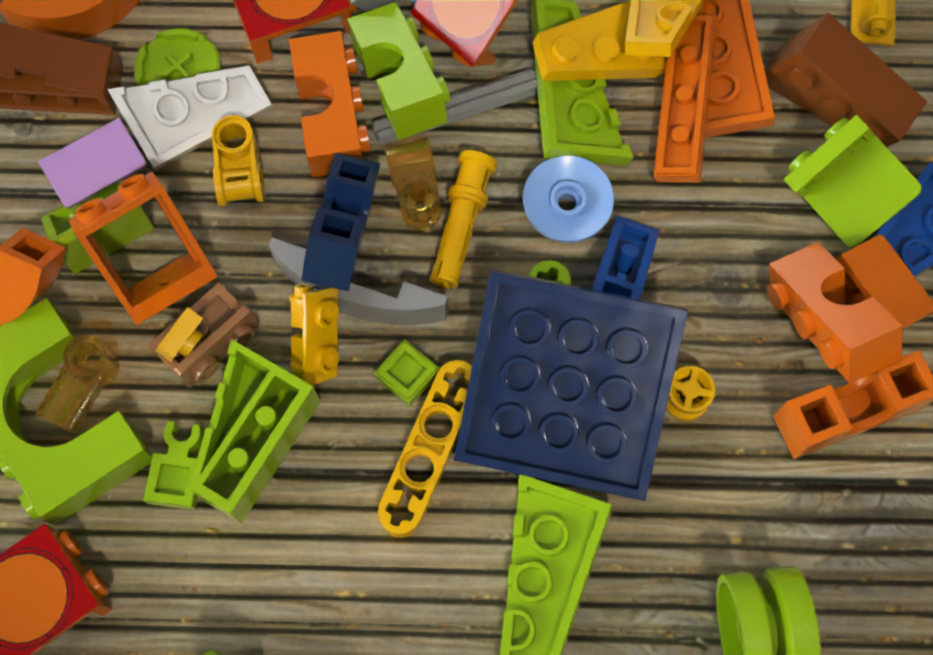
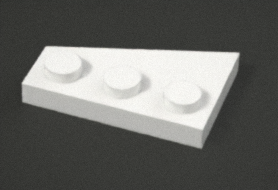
[108,66,272,171]

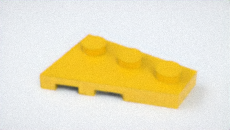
[533,0,666,81]
[625,0,705,57]

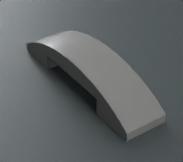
[269,238,449,325]

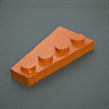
[696,0,775,138]

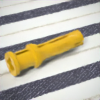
[429,150,498,289]

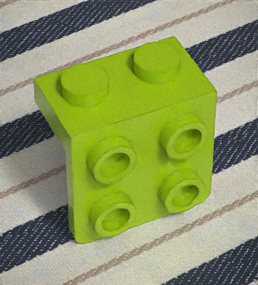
[783,115,922,248]

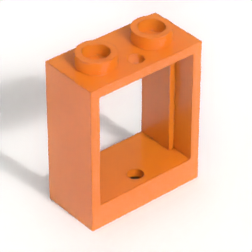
[68,172,218,326]

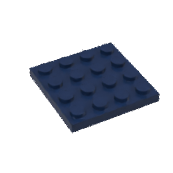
[454,269,688,501]

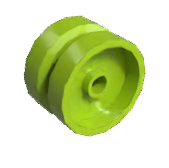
[716,566,821,655]

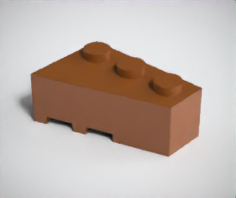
[764,12,927,147]
[0,23,123,115]

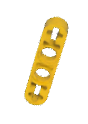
[378,360,472,538]

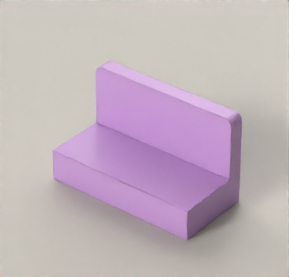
[38,118,147,209]

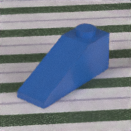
[591,216,660,299]

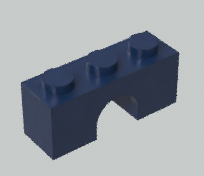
[301,153,380,292]

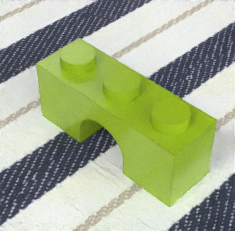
[347,2,451,140]

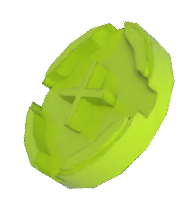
[134,28,222,86]

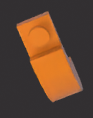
[0,0,139,40]
[0,228,66,326]

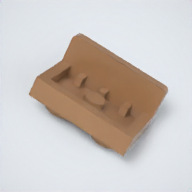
[148,282,259,389]

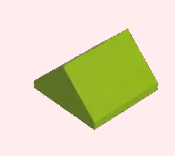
[41,180,155,274]

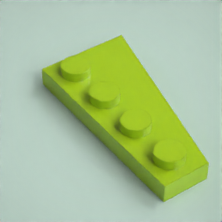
[530,0,634,166]
[500,474,613,655]

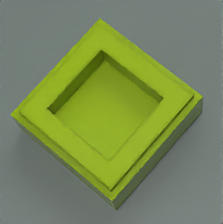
[373,339,440,407]

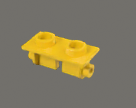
[850,0,896,46]
[289,284,339,386]

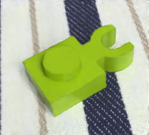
[143,421,204,510]

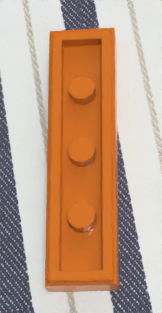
[653,14,717,183]

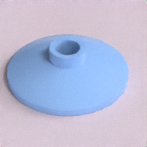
[523,155,614,243]

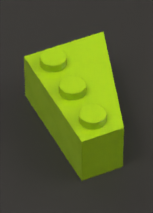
[189,339,320,524]

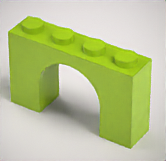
[0,298,152,526]

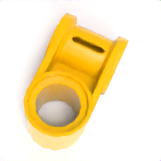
[212,115,266,207]

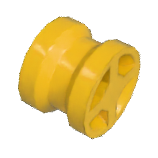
[666,366,715,421]

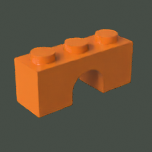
[289,31,371,177]
[767,242,903,384]
[773,350,933,460]

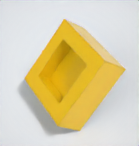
[155,307,204,362]

